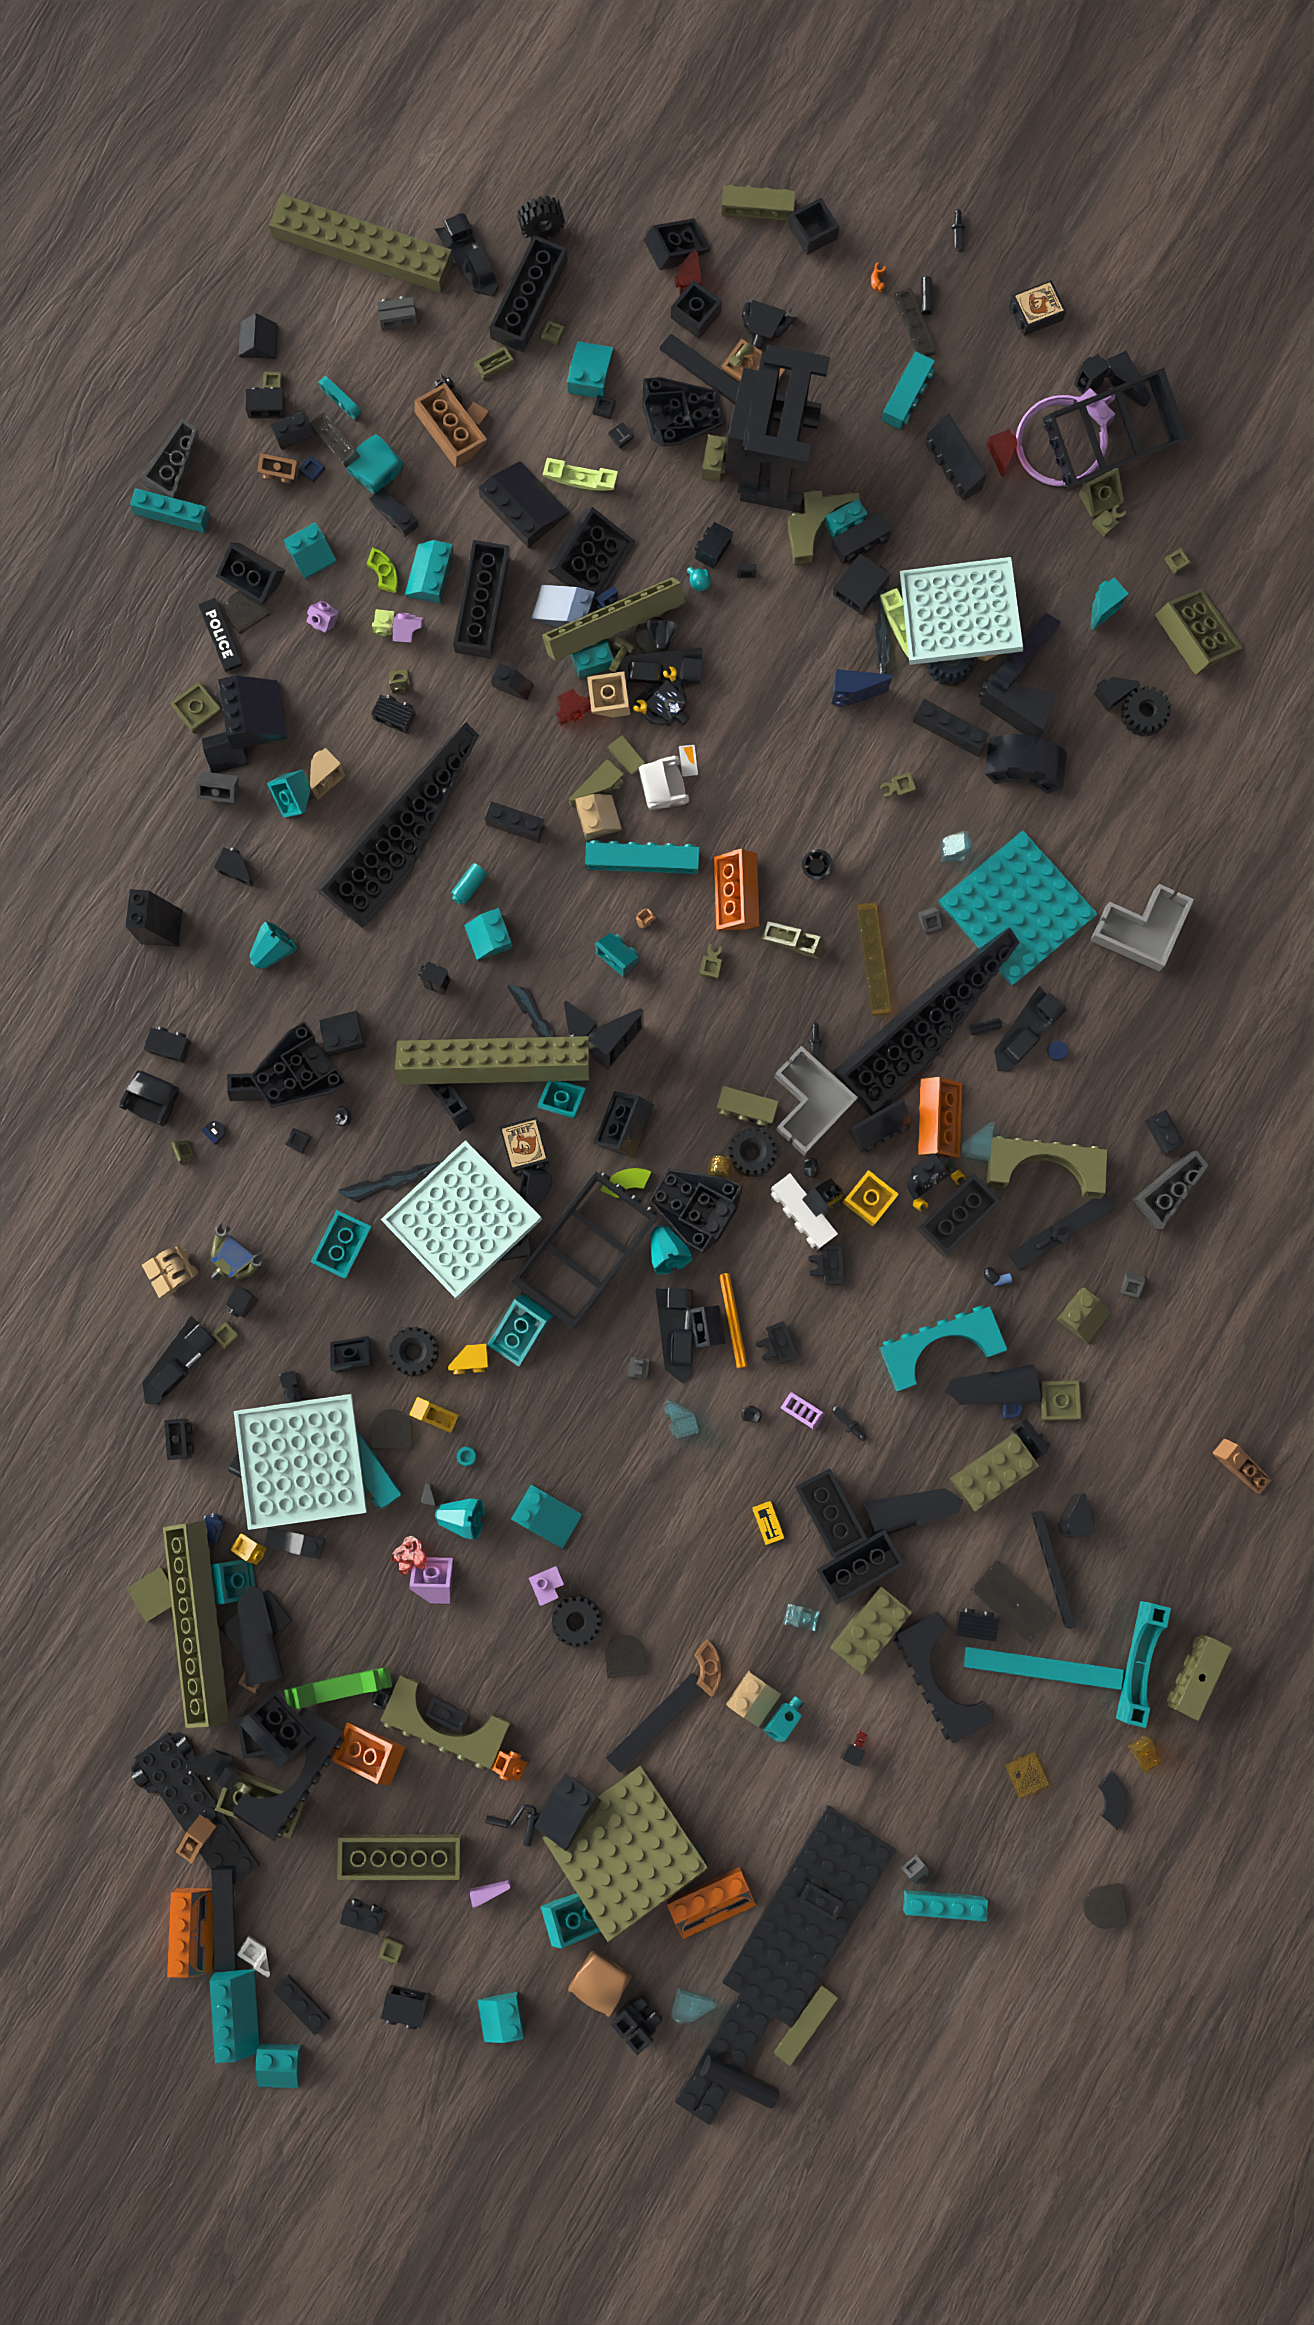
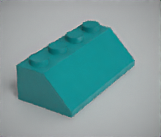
[210,1969,260,2063]

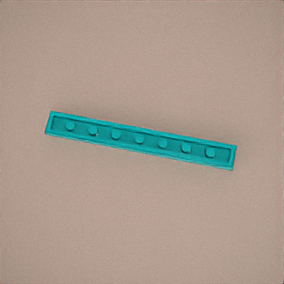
[963,1647,1124,1690]

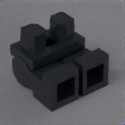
[610,1995,662,2055]

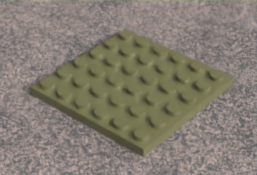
[543,1766,709,1943]

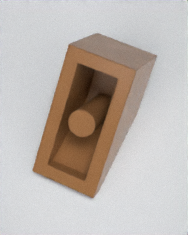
[176,1815,216,1863]

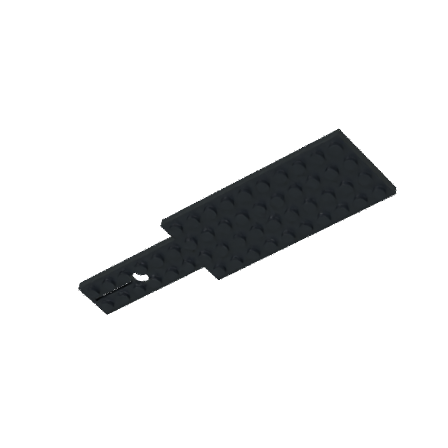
[675,1805,896,2125]

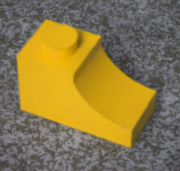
[409,1397,459,1433]

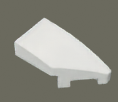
[237,1935,270,1977]

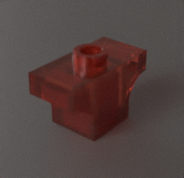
[556,688,591,726]

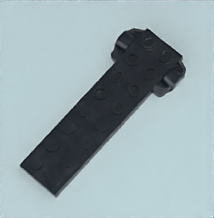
[131,1732,260,1885]

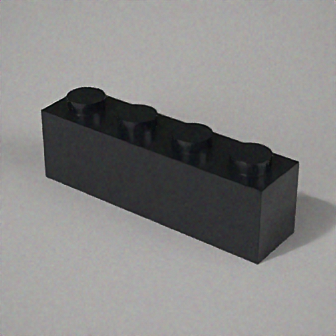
[913,699,990,757]

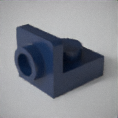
[595,586,618,611]
[203,1512,226,1544]

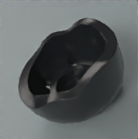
[802,849,832,880]

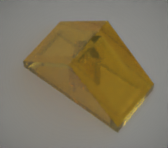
[1127,1735,1161,1773]

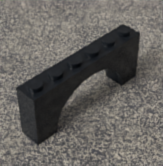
[894,1611,995,1743]
[232,1707,345,1842]

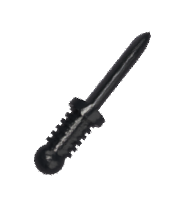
[951,209,965,251]
[808,1023,822,1060]
[832,1406,867,1441]

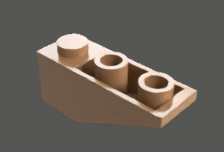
[1212,1438,1271,1495]

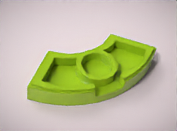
[367,547,398,594]
[600,1168,651,1199]

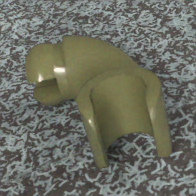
[729,343,754,367]

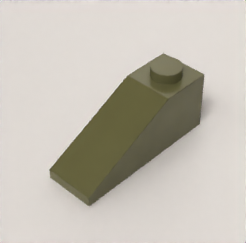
[569,759,624,807]

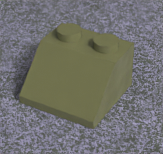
[1056,1288,1111,1343]

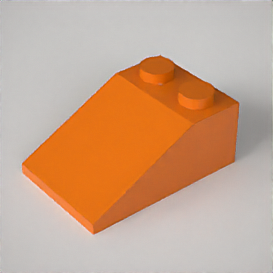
[332,1723,405,1785]

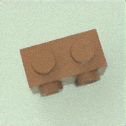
[257,453,300,484]

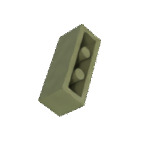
[716,1086,778,1128]

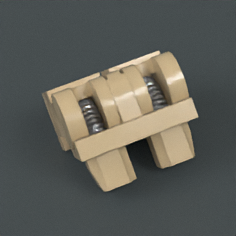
[142,1246,198,1298]

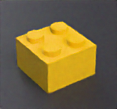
[843,1170,899,1227]

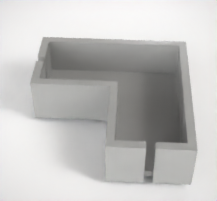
[1090,884,1194,971]
[774,1046,858,1156]

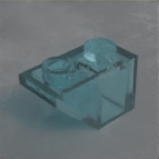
[940,831,972,862]
[663,1400,699,1439]

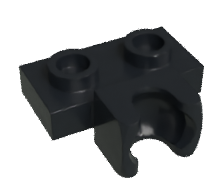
[808,1245,844,1285]
[756,1321,798,1364]

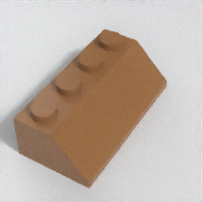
[415,383,487,468]

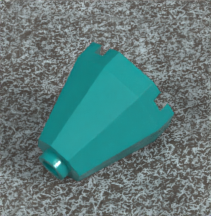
[249,921,297,969]
[650,1225,692,1274]
[435,1498,485,1540]

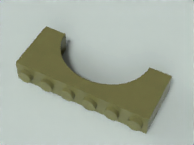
[987,1136,1107,1199]
[380,1674,511,1770]

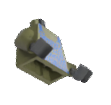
[211,1223,266,1283]

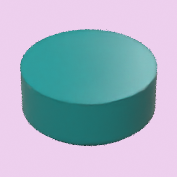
[457,1447,477,1466]

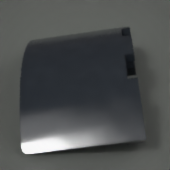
[985,734,1067,794]

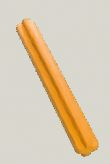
[719,1273,747,1368]

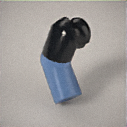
[984,1267,1012,1286]

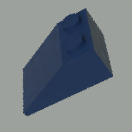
[831,669,892,707]

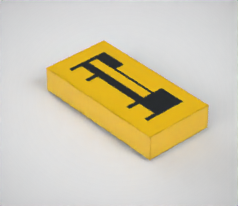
[752,1501,784,1545]

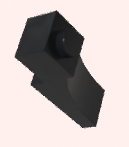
[369,487,419,537]
[264,1527,326,1559]

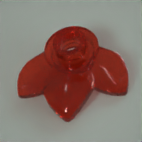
[392,1536,426,1576]

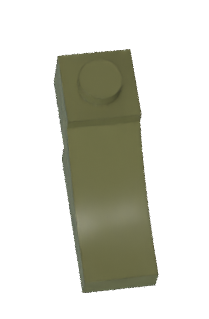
[762,921,825,959]

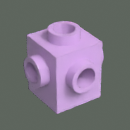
[307,601,339,633]

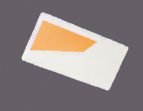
[679,745,698,776]

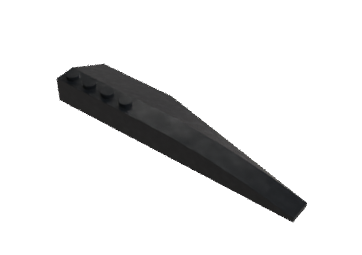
[315,722,479,928]
[833,927,1020,1116]

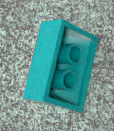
[405,540,454,604]
[311,1210,372,1279]

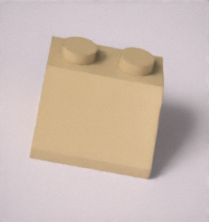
[587,672,631,717]
[310,748,346,800]
[575,794,622,841]
[726,1671,781,1727]

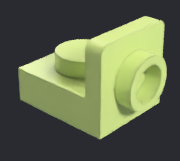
[372,609,395,636]

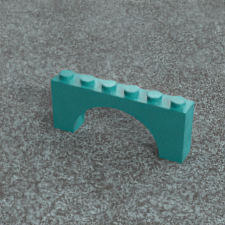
[879,1305,1007,1392]
[1116,1601,1171,1728]

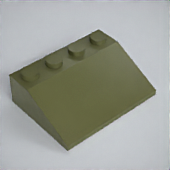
[1155,589,1242,675]

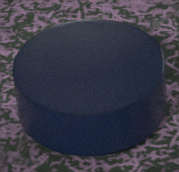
[1047,1041,1068,1061]

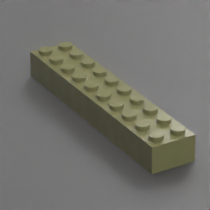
[269,194,453,293]
[395,1036,590,1085]
[163,1521,229,1728]

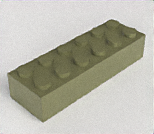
[337,1834,462,1880]

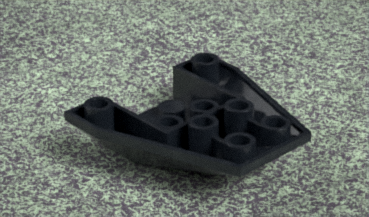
[642,377,725,447]
[250,1021,347,1108]
[649,1169,743,1253]

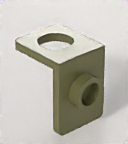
[389,669,410,693]

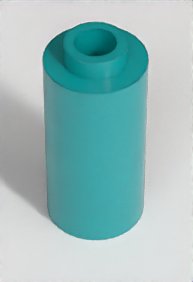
[451,863,488,905]

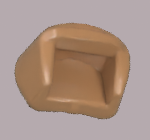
[636,908,656,928]

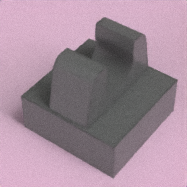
[628,1357,650,1379]
[901,1855,929,1884]

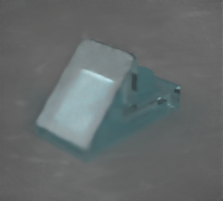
[784,1603,820,1631]

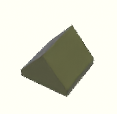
[172,1140,195,1164]

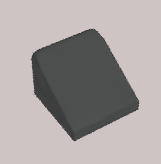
[918,907,943,934]
[1120,1271,1145,1298]
[421,1483,437,1506]

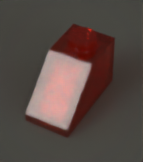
[675,249,702,295]
[987,429,1017,477]

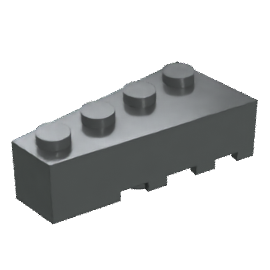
[141,418,199,499]
[1132,1150,1209,1229]

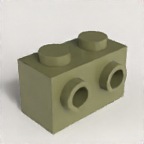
[702,435,728,482]

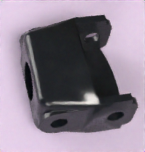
[119,1070,180,1127]

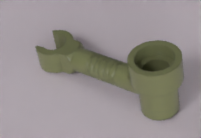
[609,635,635,672]

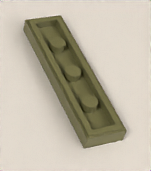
[773,1984,838,2066]

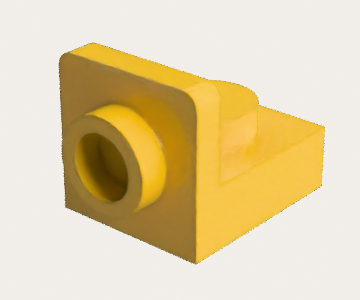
[231,1533,267,1565]

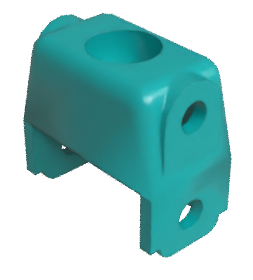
[344,434,404,494]

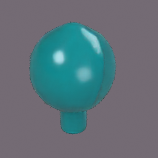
[687,567,712,591]

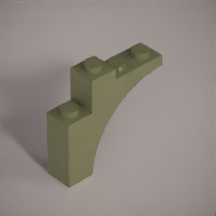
[787,490,860,565]

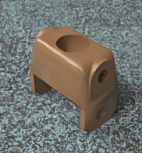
[568,1950,632,2017]

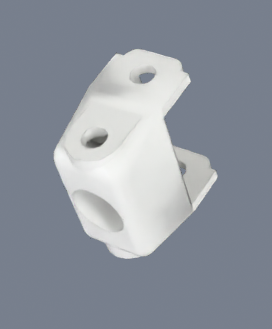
[639,756,689,810]

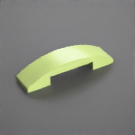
[543,458,618,491]
[880,588,909,658]

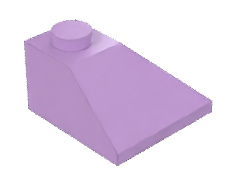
[410,1557,453,1604]

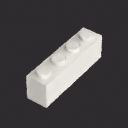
[771,1174,838,1250]

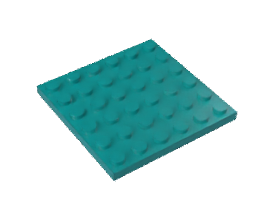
[938,831,1097,986]

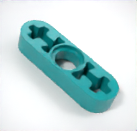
[318,376,361,420]

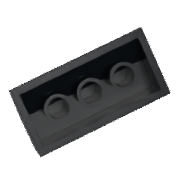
[925,414,987,500]
[817,1529,905,1605]

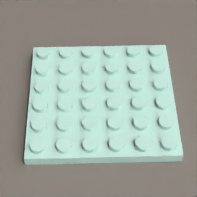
[900,557,1023,665]
[381,1141,542,1300]
[234,1394,367,1530]

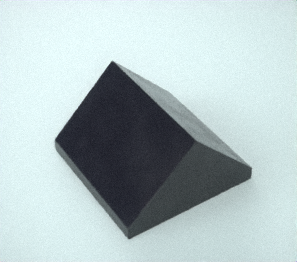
[238,313,277,359]
[202,732,248,773]
[330,1336,373,1372]

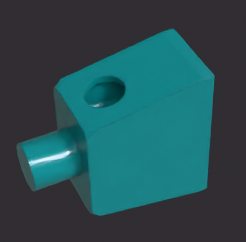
[763,1696,804,1743]

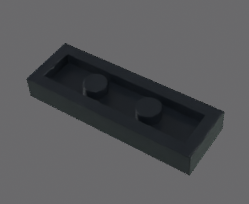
[273,1974,331,2035]

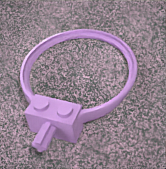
[1016,388,1115,486]

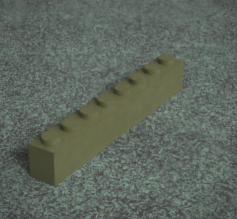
[542,577,686,661]

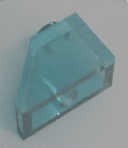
[962,1122,995,1162]
[671,1988,717,2024]

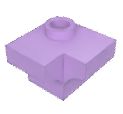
[393,613,424,642]
[529,1566,564,1606]

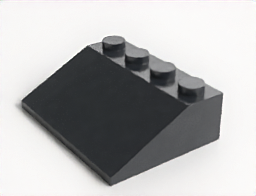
[478,461,569,548]
[547,507,635,601]
[218,675,288,750]
[588,1008,644,1070]

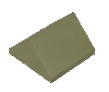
[1079,468,1124,517]

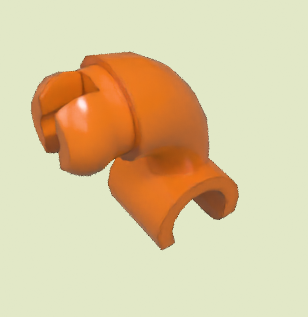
[871,262,885,292]

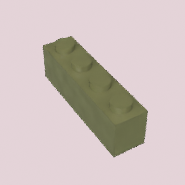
[721,185,795,221]

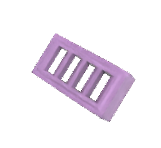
[781,1392,825,1430]
[470,1880,511,1908]

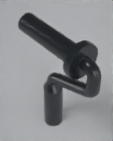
[485,1804,540,1847]

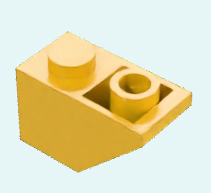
[448,1344,489,1375]

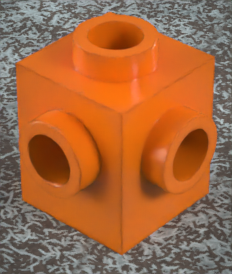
[491,1750,527,1782]

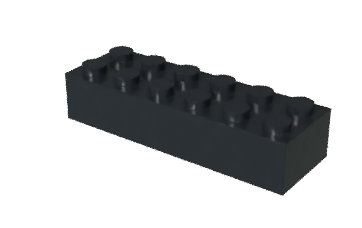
[489,235,568,353]
[453,540,511,659]

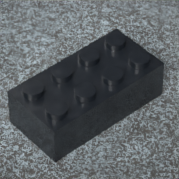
[916,1174,1001,1257]
[794,1468,867,1558]

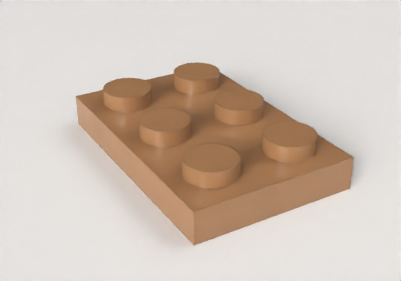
[721,339,786,382]

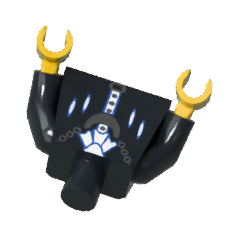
[633,667,690,726]
[907,1153,966,1212]

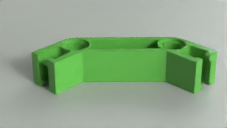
[284,1667,392,1709]

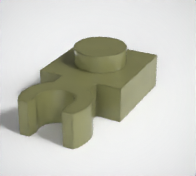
[1092,504,1126,537]
[880,772,916,798]
[699,944,722,979]

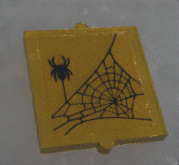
[1005,1752,1049,1798]

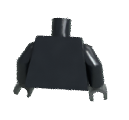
[742,296,798,349]

